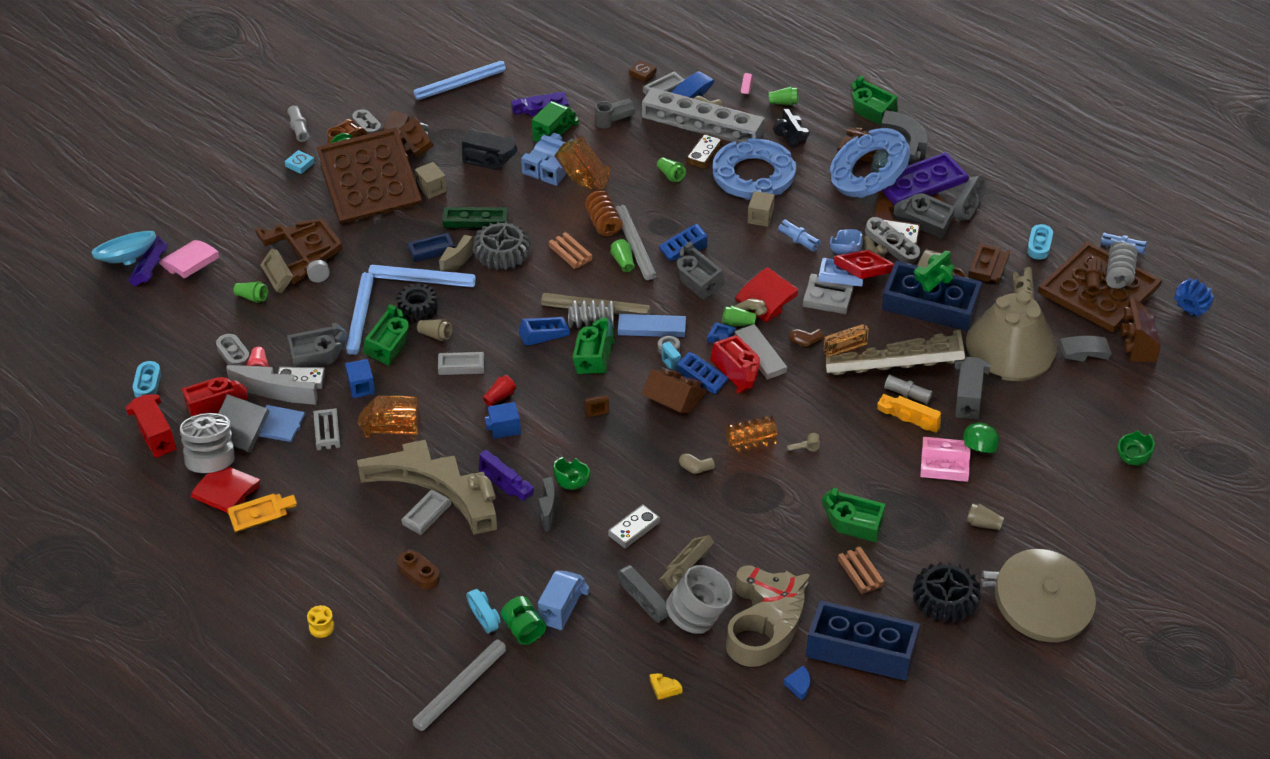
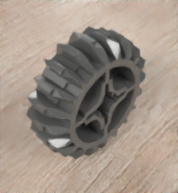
[473,221,531,271]

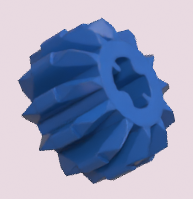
[1174,278,1214,316]

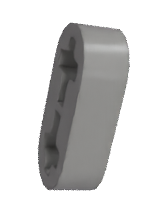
[352,110,381,135]

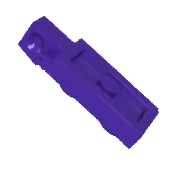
[511,92,569,116]
[129,236,168,286]
[479,450,534,501]

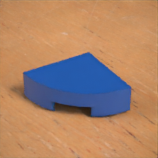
[707,322,736,343]
[784,666,810,700]

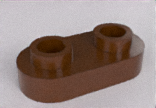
[397,550,440,589]

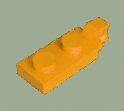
[877,394,941,433]
[227,494,297,533]

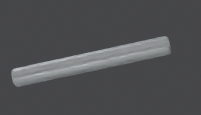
[615,205,656,281]
[413,639,506,731]

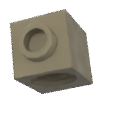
[415,162,447,199]
[747,191,775,227]

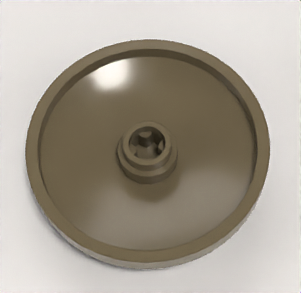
[995,549,1096,642]

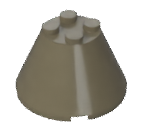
[966,292,1057,381]

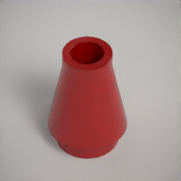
[482,375,517,406]

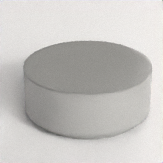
[307,260,330,282]
[658,336,680,355]

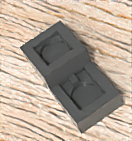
[1058,336,1112,362]
[538,477,555,532]

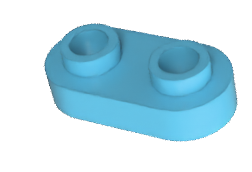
[1027,224,1053,260]
[133,361,161,398]
[466,589,501,634]

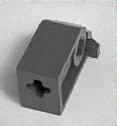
[894,194,955,239]
[677,242,725,300]
[287,323,348,367]
[955,357,990,420]

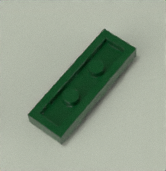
[442,207,508,228]

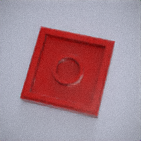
[834,250,894,279]

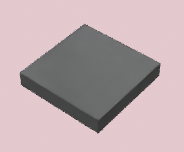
[218,394,270,453]

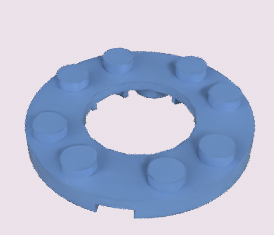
[830,128,910,198]
[713,138,796,200]

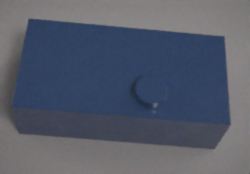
[882,261,982,331]
[806,600,920,681]

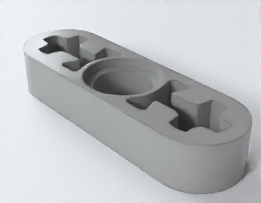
[865,217,920,264]

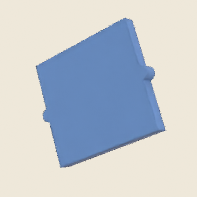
[259,405,305,443]

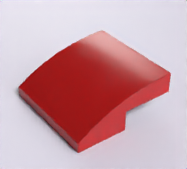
[735,267,798,323]
[191,466,260,513]

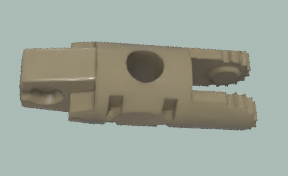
[1013,267,1034,299]

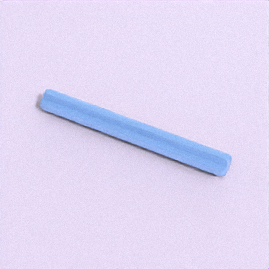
[414,61,506,100]
[368,265,476,287]
[346,272,374,355]

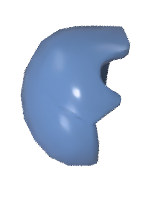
[830,229,863,255]

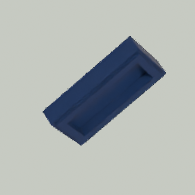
[407,233,455,262]

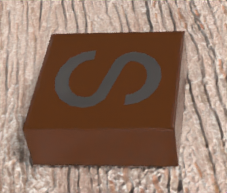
[629,60,657,82]

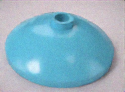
[92,231,156,265]

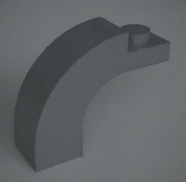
[881,110,928,166]

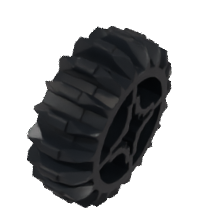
[912,562,981,624]

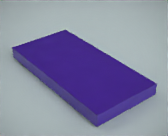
[881,152,969,205]

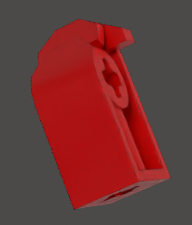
[710,335,760,394]
[182,377,249,417]
[125,394,177,458]

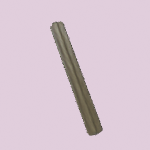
[541,293,650,315]

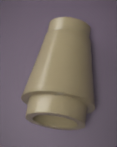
[417,319,452,341]
[966,503,1004,531]

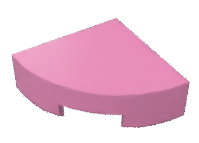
[741,73,754,94]

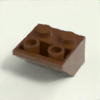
[1120,298,1161,362]
[641,367,708,413]

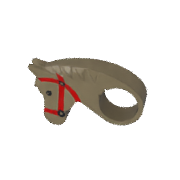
[725,565,810,667]

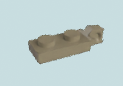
[659,535,714,591]

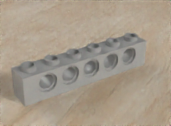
[642,88,765,143]

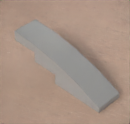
[226,365,318,405]

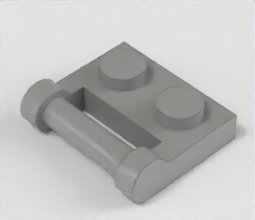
[803,273,854,314]

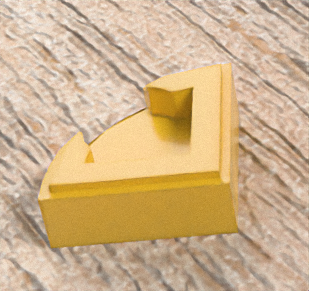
[649,673,682,700]

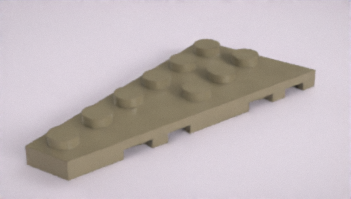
[826,329,965,375]

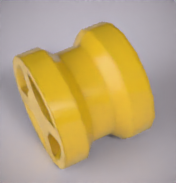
[307,605,334,638]

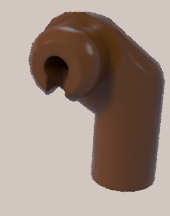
[789,329,824,347]

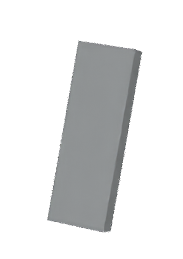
[734,324,787,380]

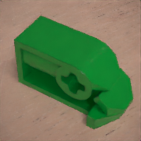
[851,75,898,126]
[532,101,579,142]
[363,304,409,366]
[573,318,614,374]
[822,488,886,542]

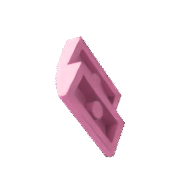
[159,240,219,279]
[920,437,970,482]

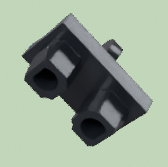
[773,109,809,148]

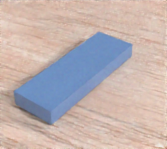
[618,314,686,337]

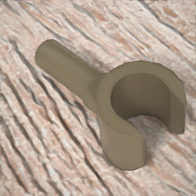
[787,433,820,452]

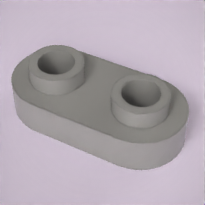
[216,334,250,366]

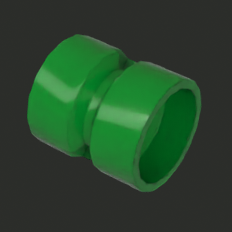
[501,596,546,645]

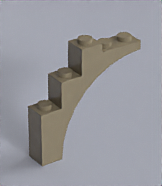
[357,440,497,535]

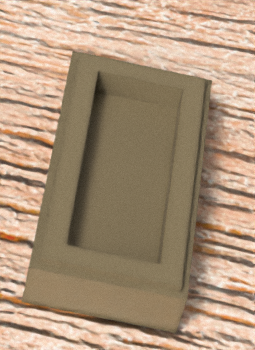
[261,249,293,293]

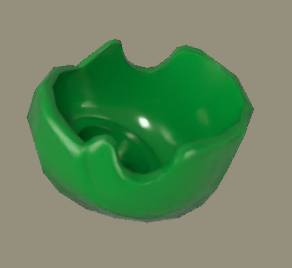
[963,422,999,453]
[1117,430,1155,466]
[553,457,591,490]

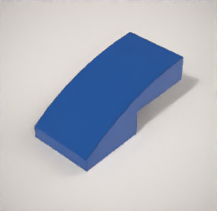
[671,71,715,98]

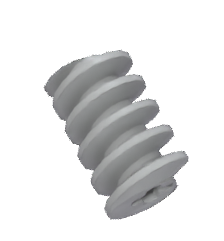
[1106,242,1138,289]
[568,300,614,328]

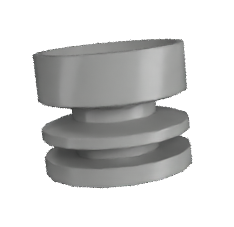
[180,413,235,473]
[666,565,732,634]

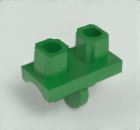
[914,250,955,292]

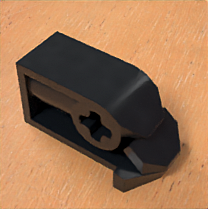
[462,129,518,169]

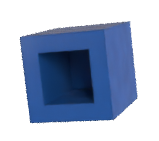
[345,359,375,398]
[484,402,521,439]

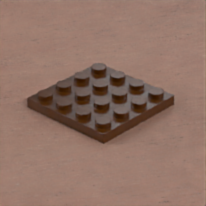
[316,127,422,224]
[1038,241,1162,333]

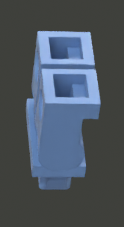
[521,133,579,186]

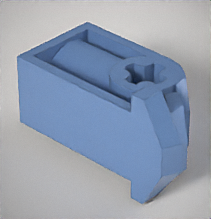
[538,570,589,630]

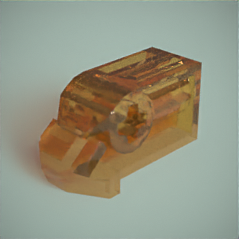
[554,136,611,190]
[357,396,420,437]

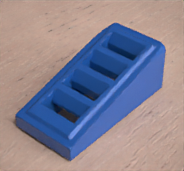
[659,224,707,261]
[519,317,570,345]
[677,352,728,394]

